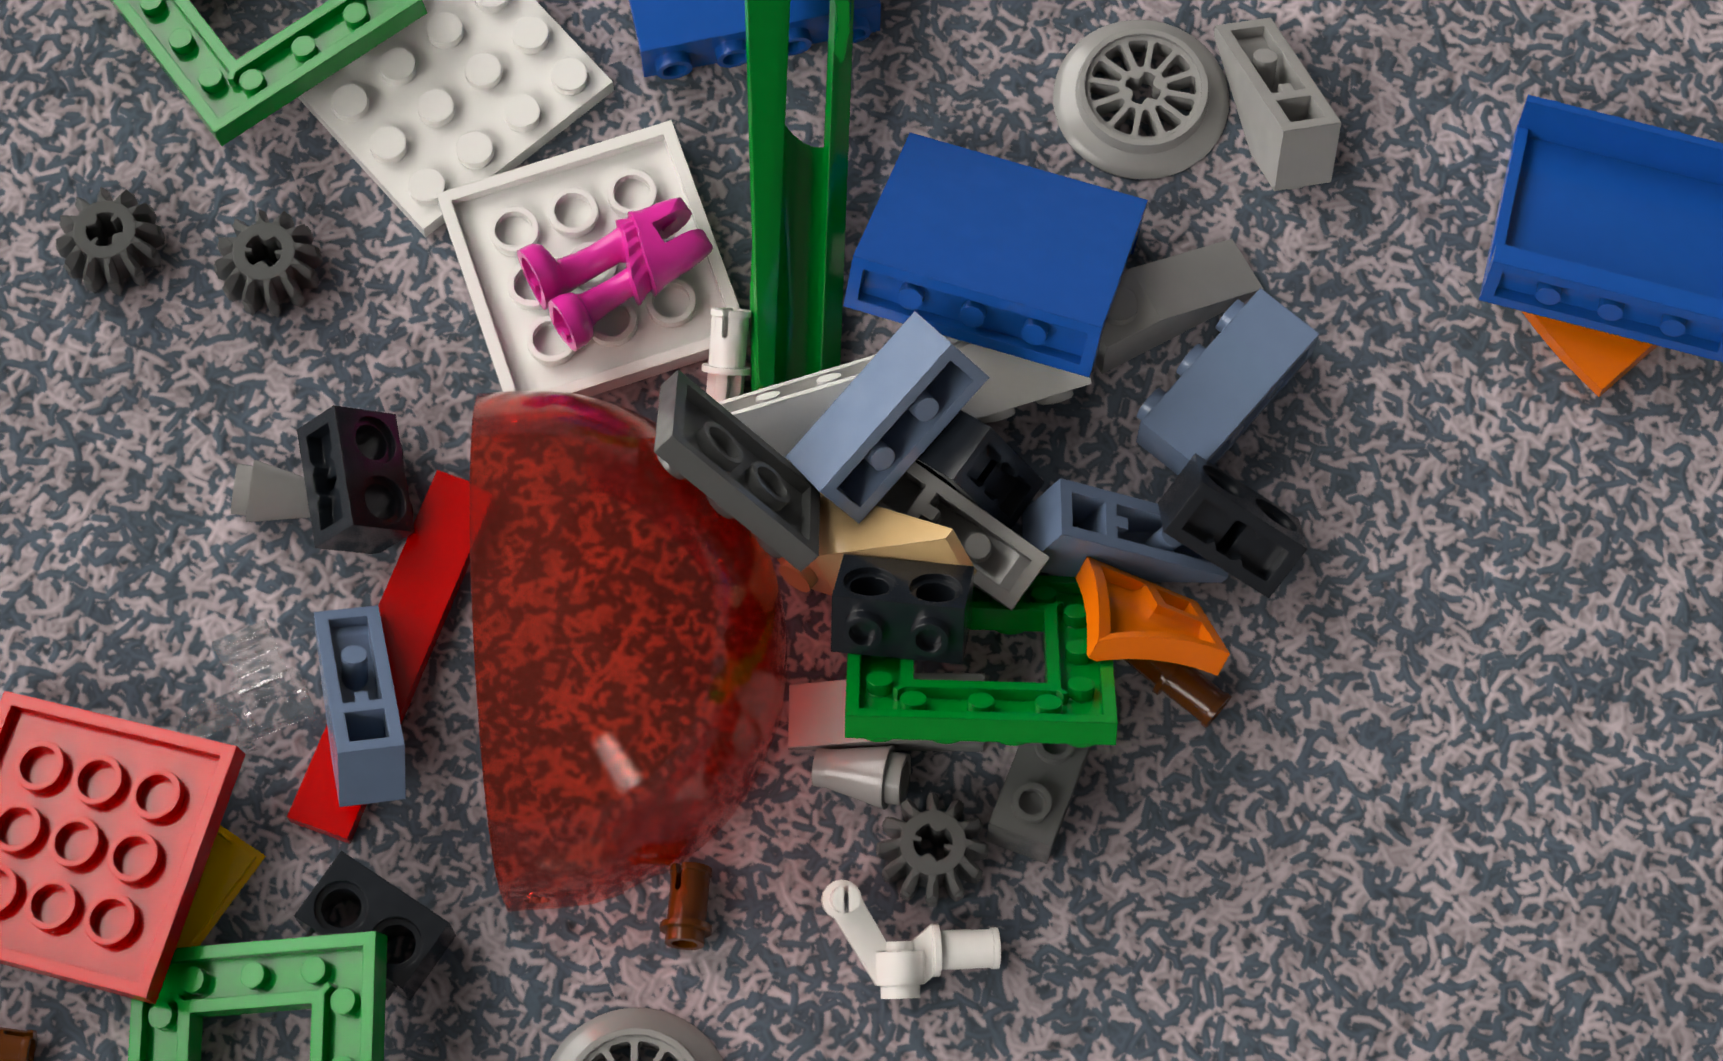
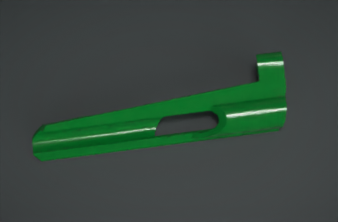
[745,0,854,391]

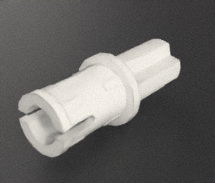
[701,307,752,402]

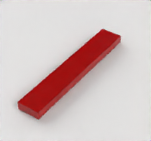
[287,470,498,844]

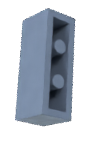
[1136,288,1319,475]
[785,311,990,523]

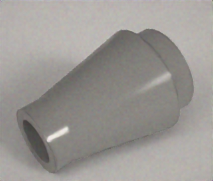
[231,459,310,522]
[811,745,911,810]

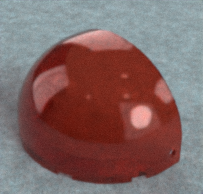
[470,391,788,911]

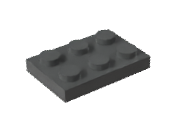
[654,370,820,572]

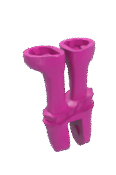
[517,197,713,352]

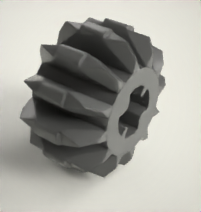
[56,187,165,296]
[214,208,323,318]
[876,793,989,908]

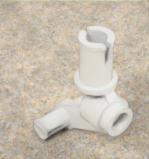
[821,879,1001,999]

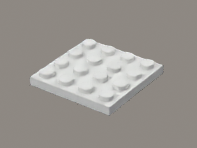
[298,0,614,238]
[436,120,751,422]

